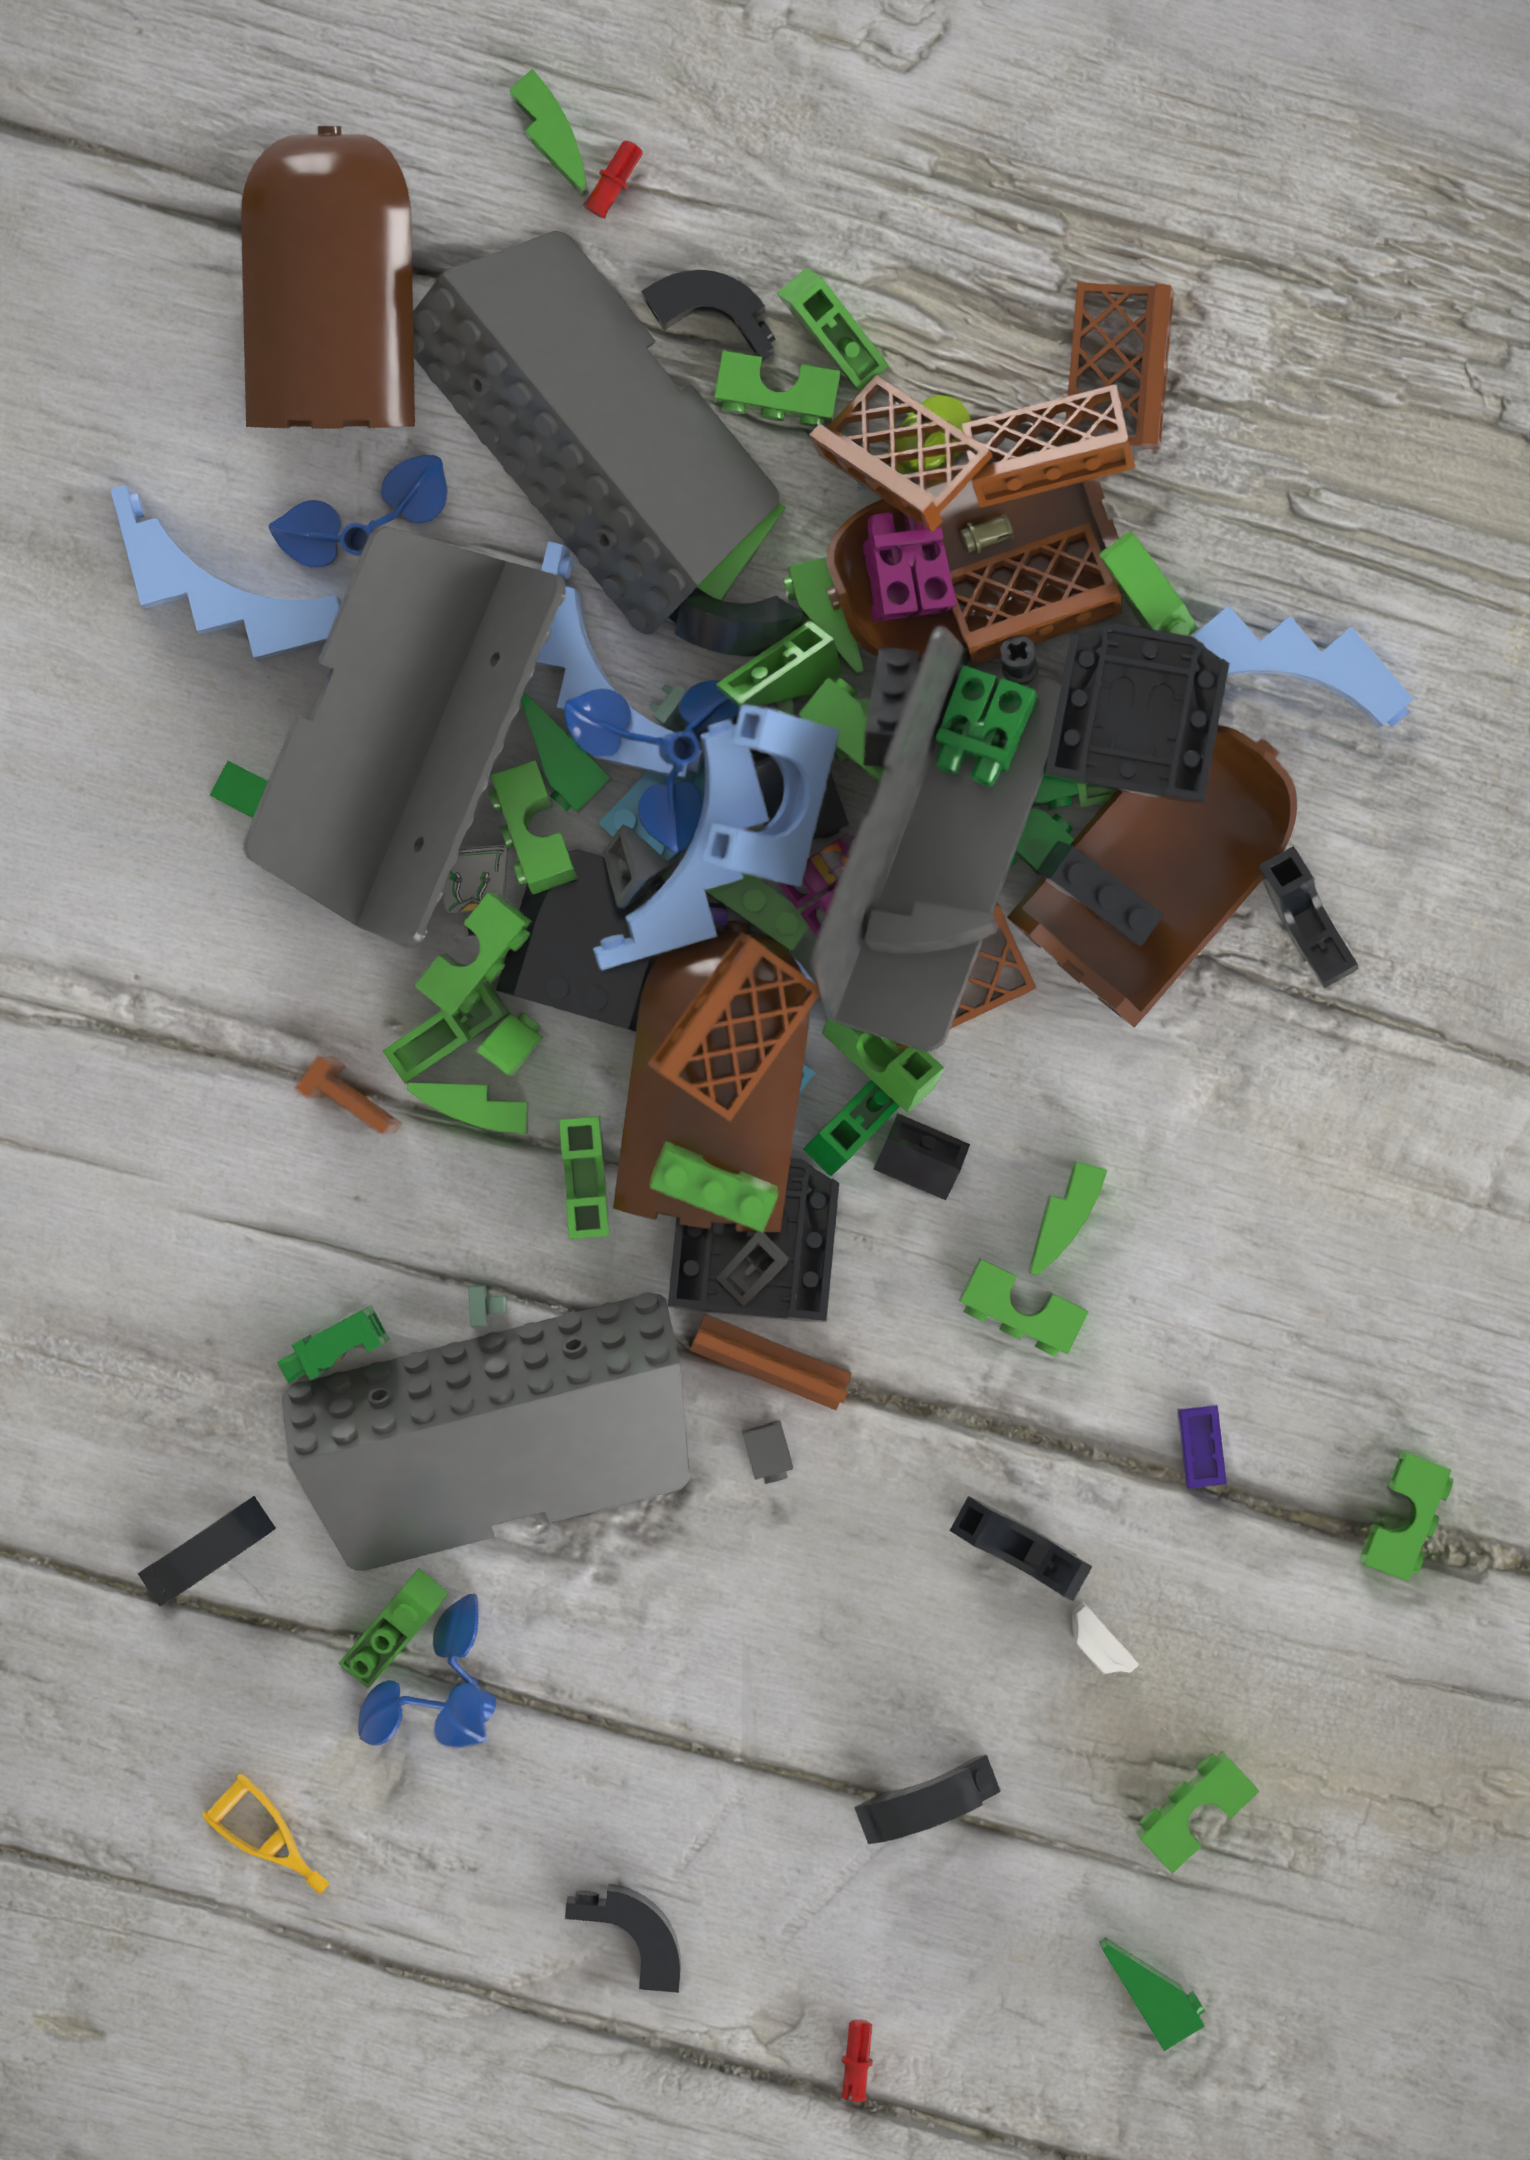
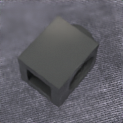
[742,1420,793,1484]

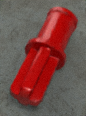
[583,140,643,219]
[841,2019,873,2102]

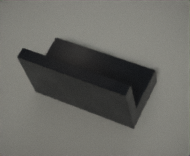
[873,1113,970,1200]

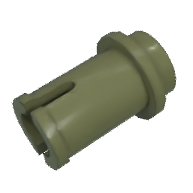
[960,514,1013,554]

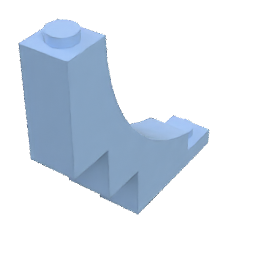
[110,485,341,661]
[535,541,704,781]
[1192,606,1414,728]
[593,720,769,970]

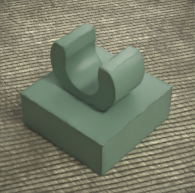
[649,684,689,733]
[468,1284,507,1327]

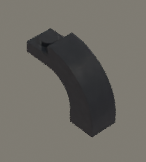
[641,270,776,361]
[668,587,804,657]
[1259,846,1359,989]
[137,1496,276,1606]
[949,1496,1092,1601]
[854,1755,1001,1844]
[565,1884,681,1993]

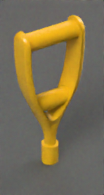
[202,1774,330,1895]

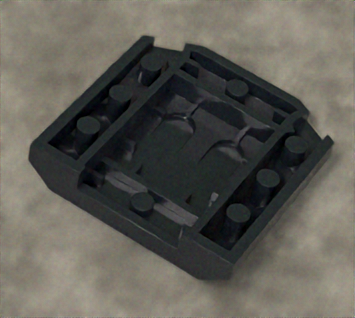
[1045,623,1229,803]
[496,849,666,1032]
[668,1158,839,1322]

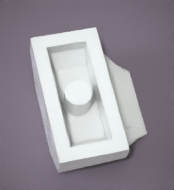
[1071,1601,1139,1674]

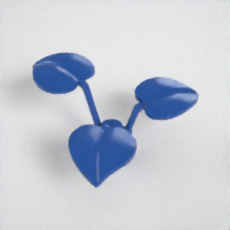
[269,455,448,568]
[564,680,741,853]
[358,1593,496,1748]

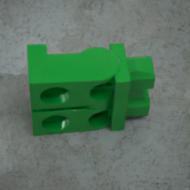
[936,665,1039,787]
[277,1305,390,1383]

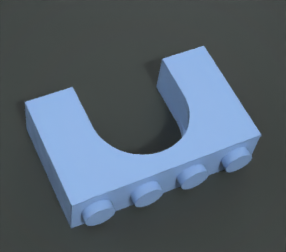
[703,704,840,887]

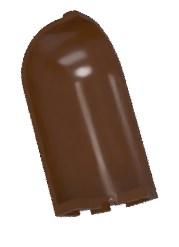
[241,126,415,429]
[826,430,1122,662]
[1007,725,1297,1028]
[613,921,809,1232]

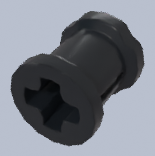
[1000,635,1038,685]

